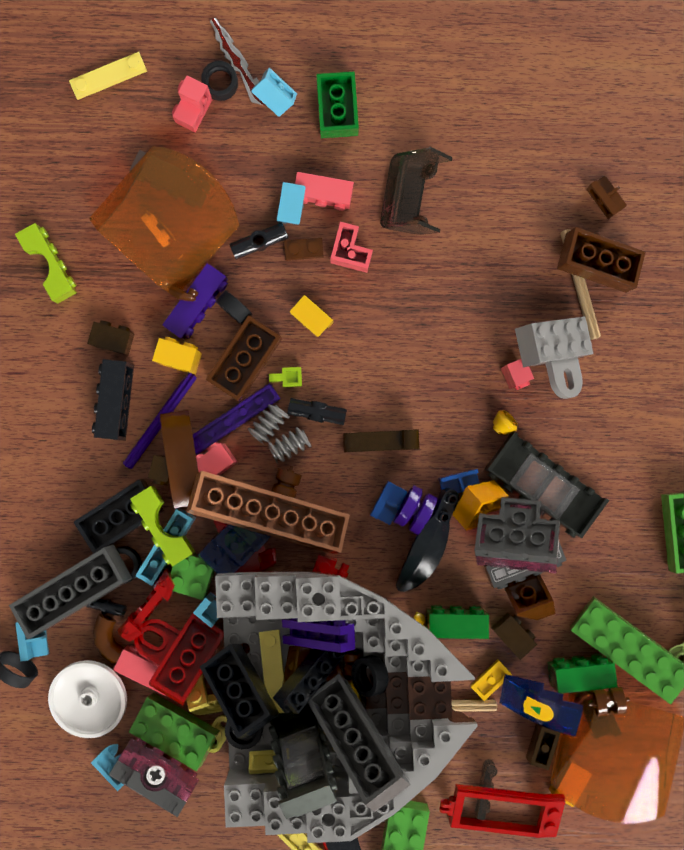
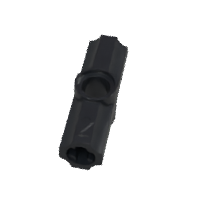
[229,222,289,260]
[287,398,347,425]

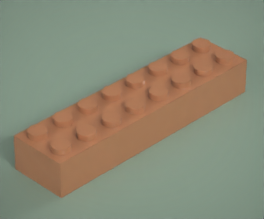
[186,471,350,554]

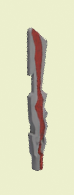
[210,18,266,106]

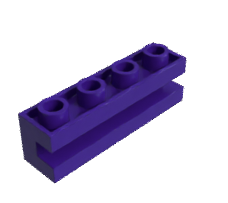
[162,263,228,341]
[282,618,355,653]

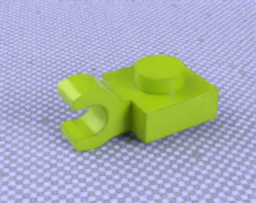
[269,367,302,387]

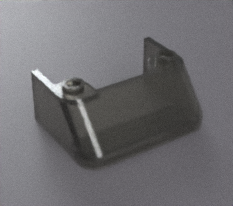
[380,147,453,235]

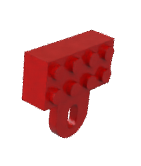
[134,613,224,705]

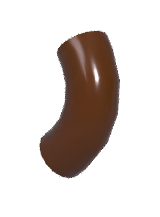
[93,613,125,665]

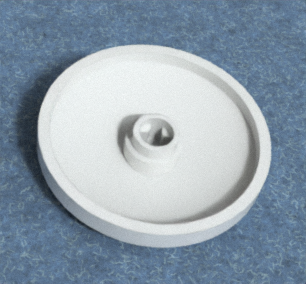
[48,660,127,738]

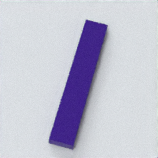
[193,383,280,455]

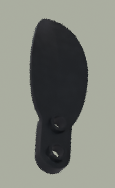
[396,488,459,592]

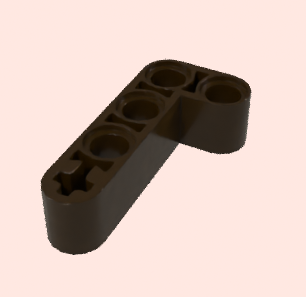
[343,429,420,452]

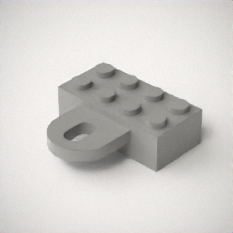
[515,316,593,399]

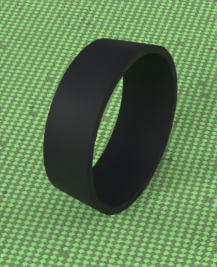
[0,651,38,688]

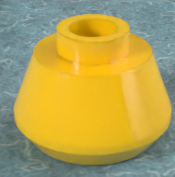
[493,410,518,435]

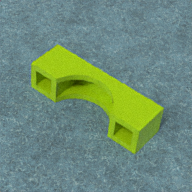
[15,223,77,304]
[130,486,195,567]

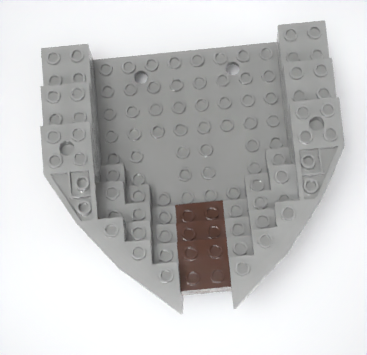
[215,571,477,843]

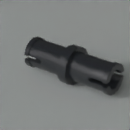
[86,598,127,618]

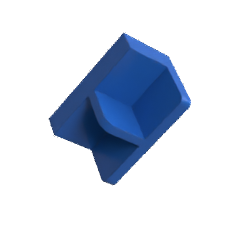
[438,469,480,493]
[370,481,407,525]

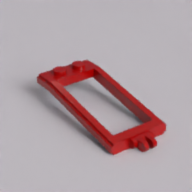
[439,784,566,838]

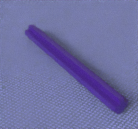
[123,372,197,469]

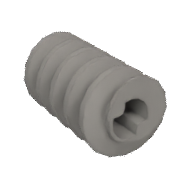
[248,404,290,446]
[268,427,312,464]

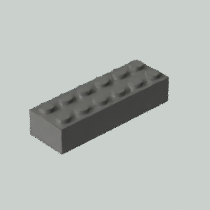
[9,544,133,640]
[308,674,411,812]

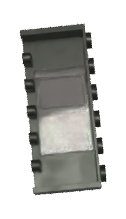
[485,432,609,538]
[268,703,338,819]

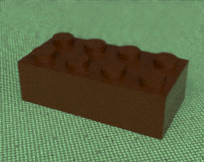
[557,227,646,293]
[206,315,282,402]

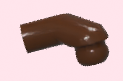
[169,286,199,302]

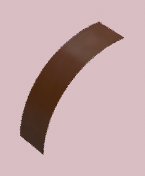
[160,410,199,508]

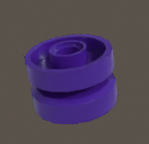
[393,485,438,535]

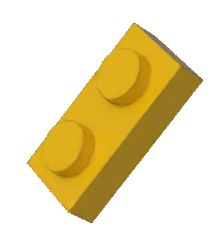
[470,659,512,701]

